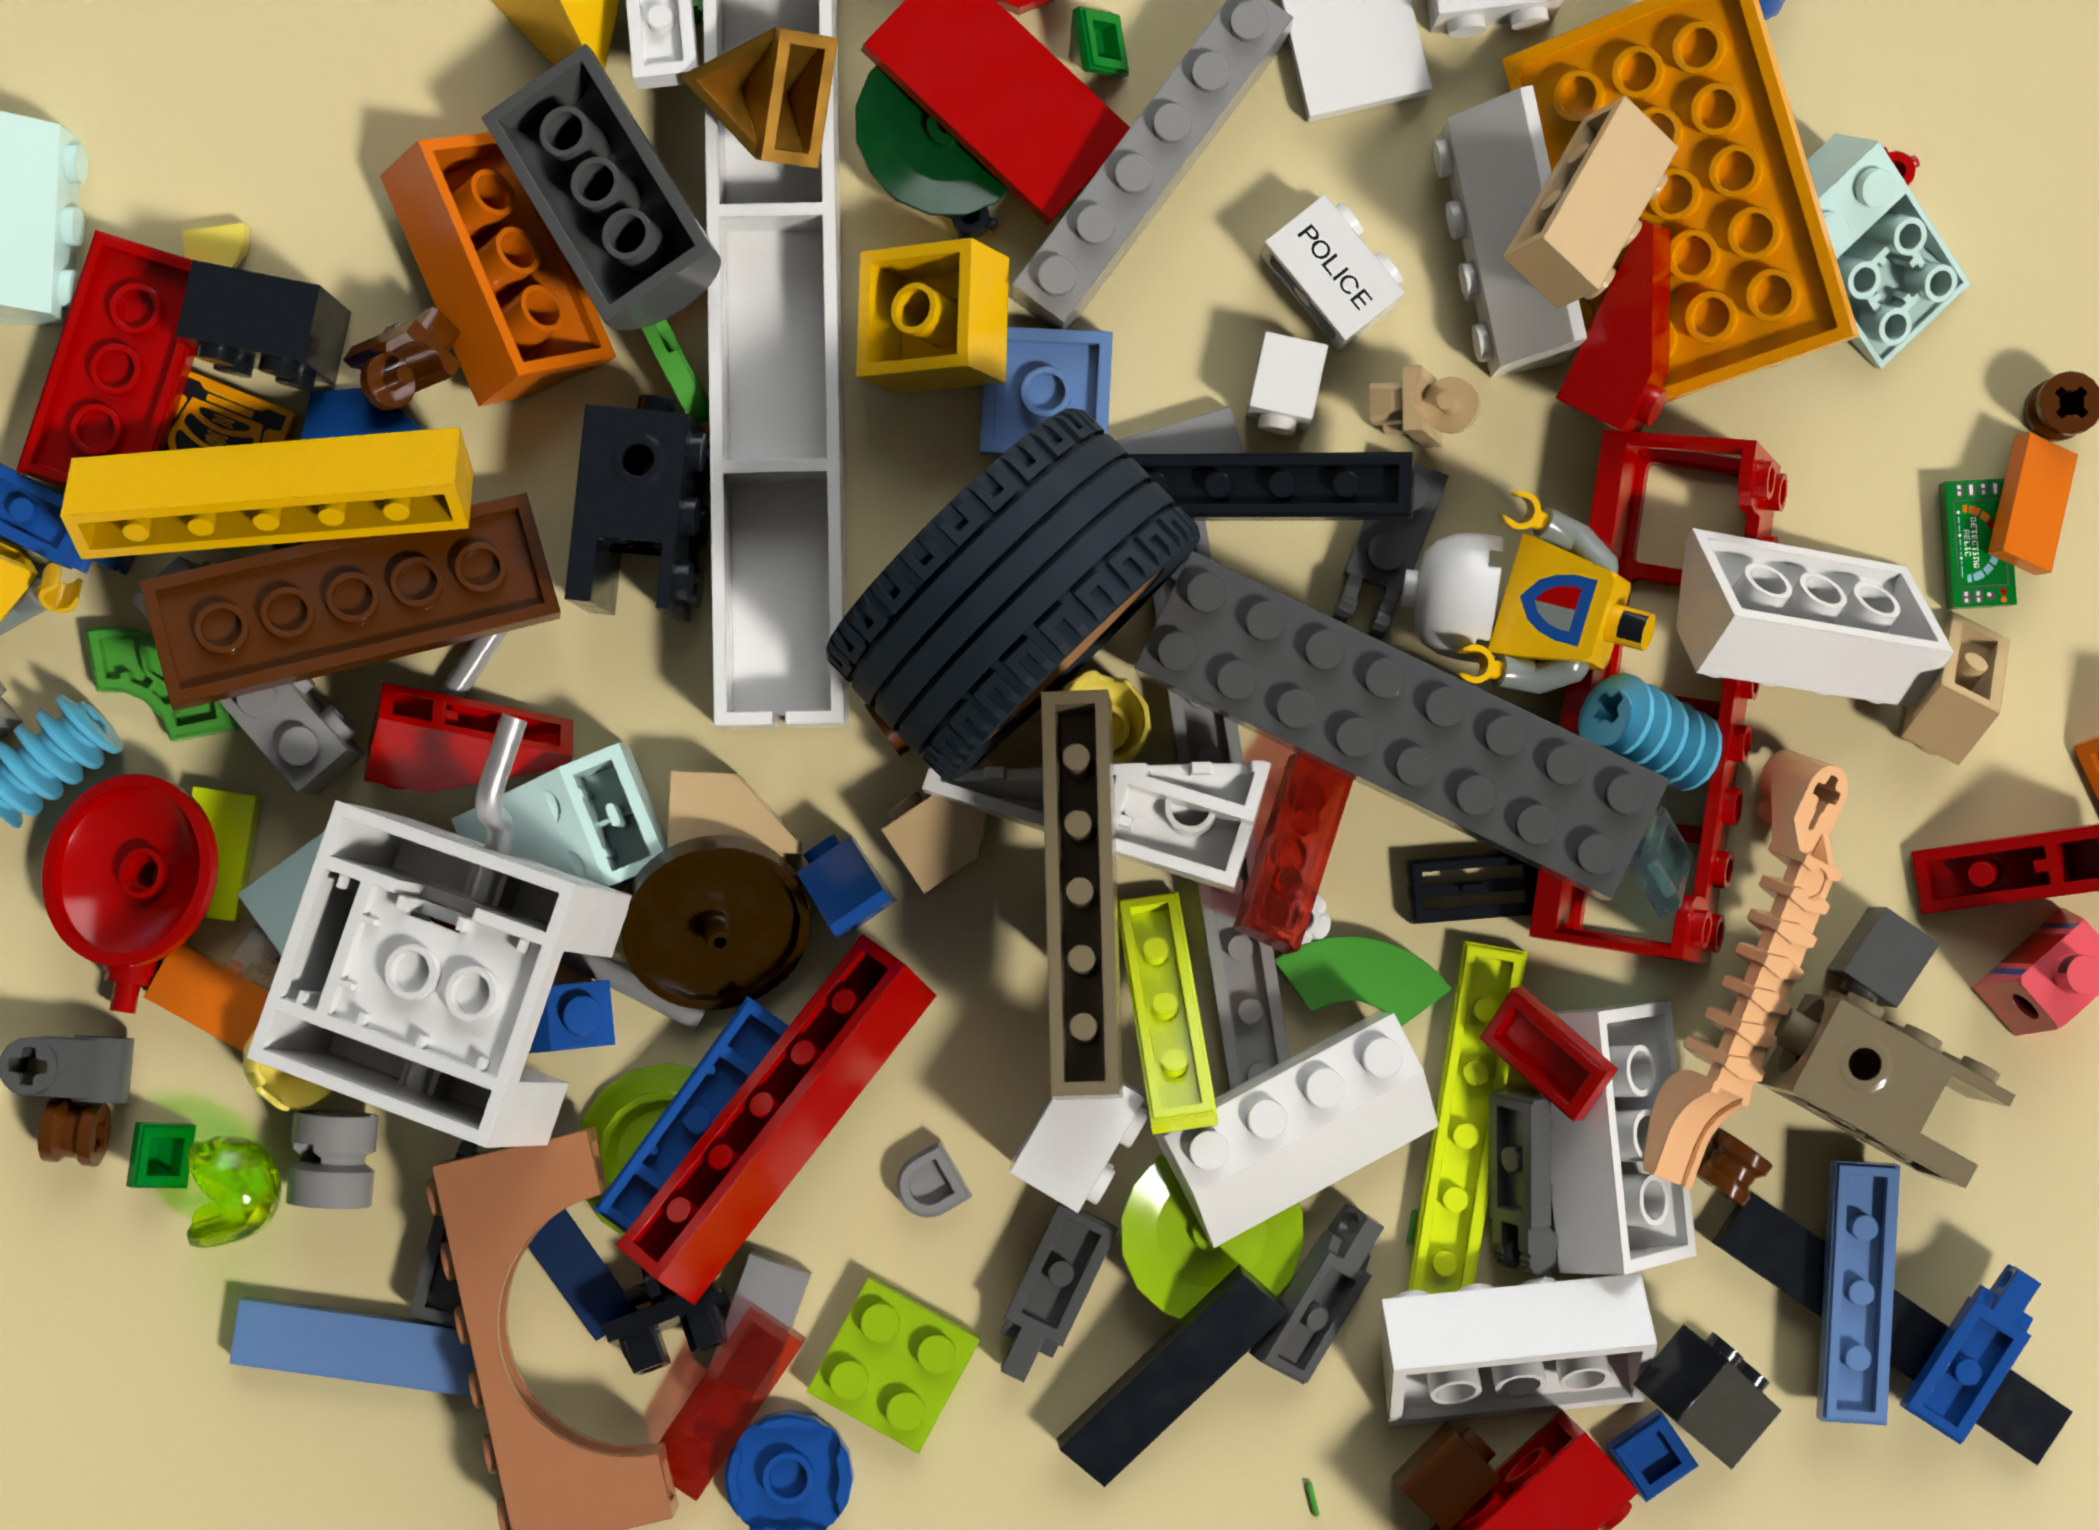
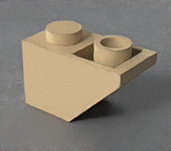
[881,757,994,894]
[667,771,802,860]

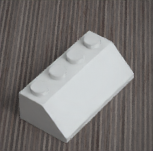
[1433,85,1587,378]
[1676,528,1955,708]
[1541,1001,1697,1275]
[1154,1012,1439,1248]
[1380,1273,1657,1427]

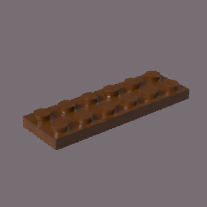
[139,493,561,712]

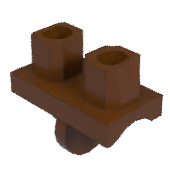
[343,307,461,411]

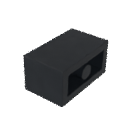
[1633,1324,1782,1470]

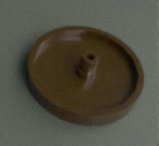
[621,835,810,1010]

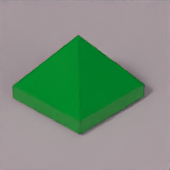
[1069,6,1129,78]
[126,1122,196,1189]

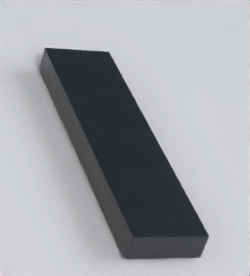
[1057,1264,1288,1487]

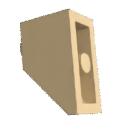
[1901,612,2010,766]

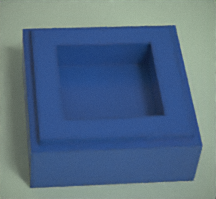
[1605,1408,1699,1502]

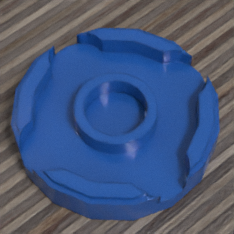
[724,1409,854,1530]

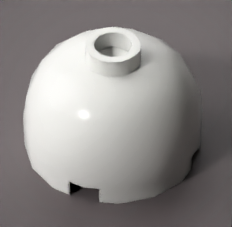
[1400,533,1503,663]

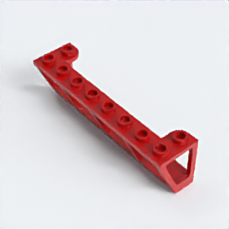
[1529,429,1788,965]

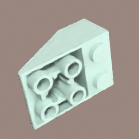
[1807,133,1971,369]
[451,742,668,889]

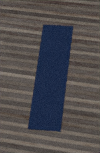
[528,1209,638,1341]

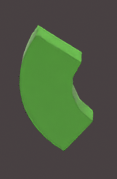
[641,319,709,424]
[85,627,239,742]
[1275,936,1453,1027]

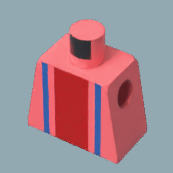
[1971,908,2099,1036]

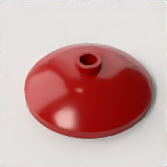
[42,774,218,968]

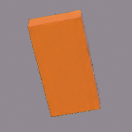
[1987,432,2078,575]
[143,942,270,1052]

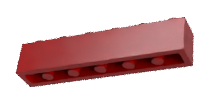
[616,934,937,1305]

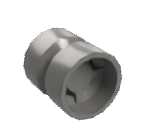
[286,1110,378,1209]

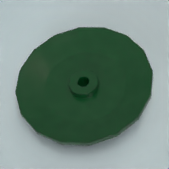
[855,66,1010,216]

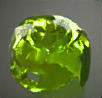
[187,1136,282,1249]

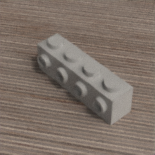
[130,556,365,796]

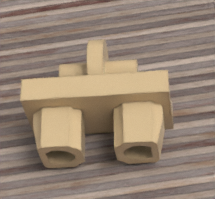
[1369,365,1480,448]

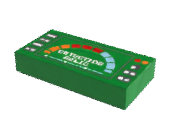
[1938,478,2017,610]

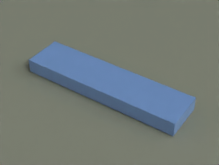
[1816,1159,1900,1426]
[229,1297,476,1397]

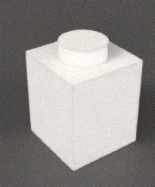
[1245,331,1328,435]

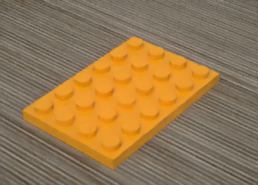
[1501,0,1860,403]

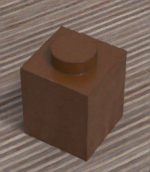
[1392,1421,1501,1530]

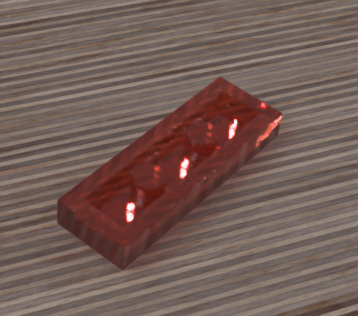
[1233,753,1353,954]
[659,1303,807,1502]

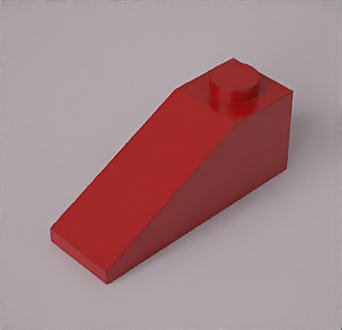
[1556,219,1671,432]
[364,682,574,793]
[1911,823,2099,914]

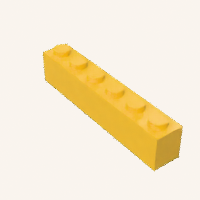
[60,427,474,560]

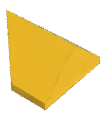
[491,0,620,70]

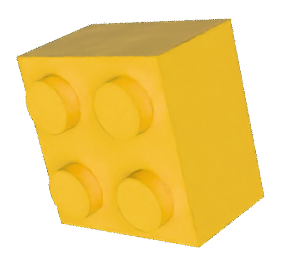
[856,238,1009,394]

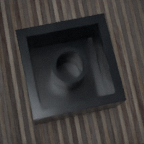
[176,260,351,391]

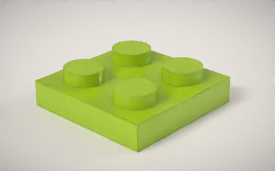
[806,1275,981,1454]

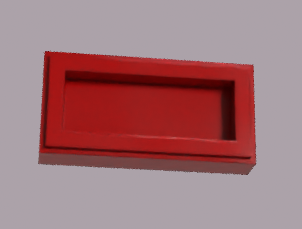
[1479,986,1618,1122]

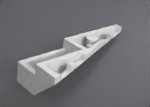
[922,760,1271,894]

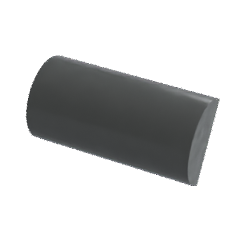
[481,44,721,330]

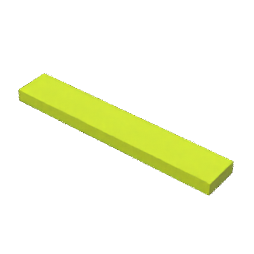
[1405,941,1528,1294]

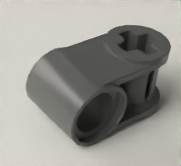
[0,1035,135,1103]

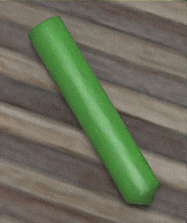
[1406,1209,1418,1244]
[1305,1482,1320,1517]

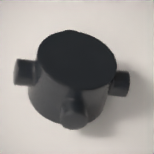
[944,207,998,239]

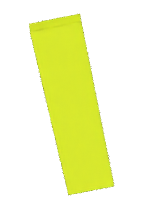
[1118,891,1218,1135]

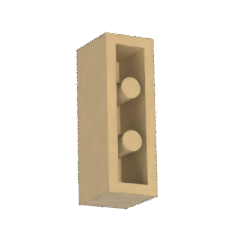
[1503,95,1679,309]

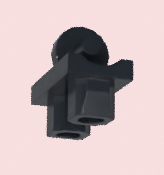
[602,1267,730,1375]

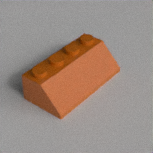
[380,132,616,407]

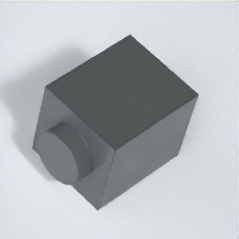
[1826,907,1940,1008]

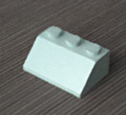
[0,111,88,326]

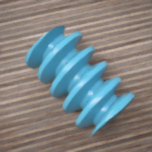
[1578,673,1722,791]
[0,693,123,828]

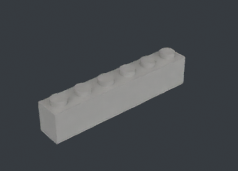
[1012,0,1294,330]

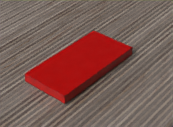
[861,0,1130,226]
[16,230,196,488]

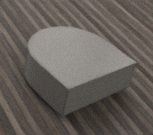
[896,1140,973,1218]

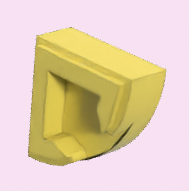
[181,222,250,268]

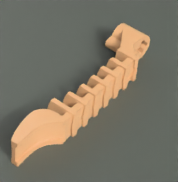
[1643,750,1848,1190]

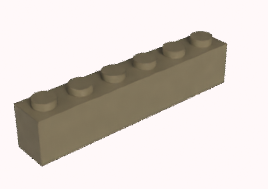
[1041,689,1123,1100]

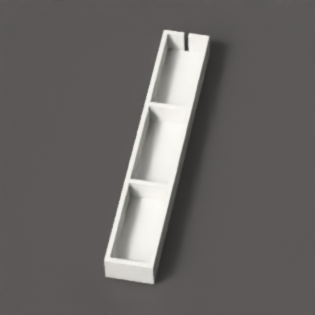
[703,0,849,730]

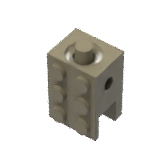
[1757,990,2016,1188]

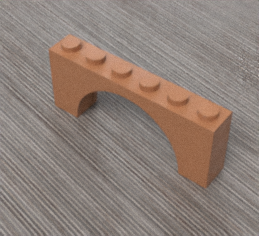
[426,1126,679,1530]

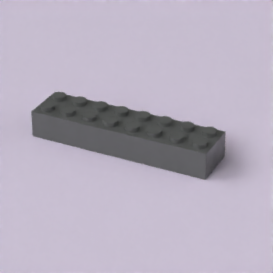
[1134,551,1670,901]

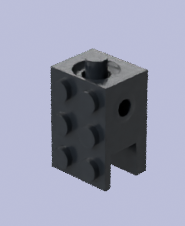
[564,395,711,622]

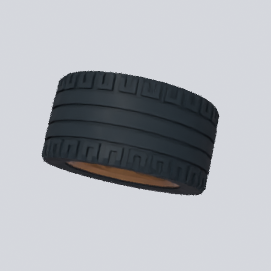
[825,408,1201,781]

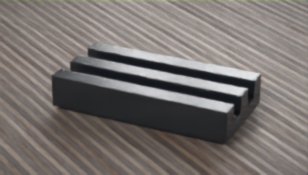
[1405,853,1537,924]

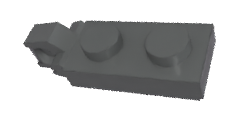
[1000,1202,1118,1382]
[1249,1203,1384,1385]

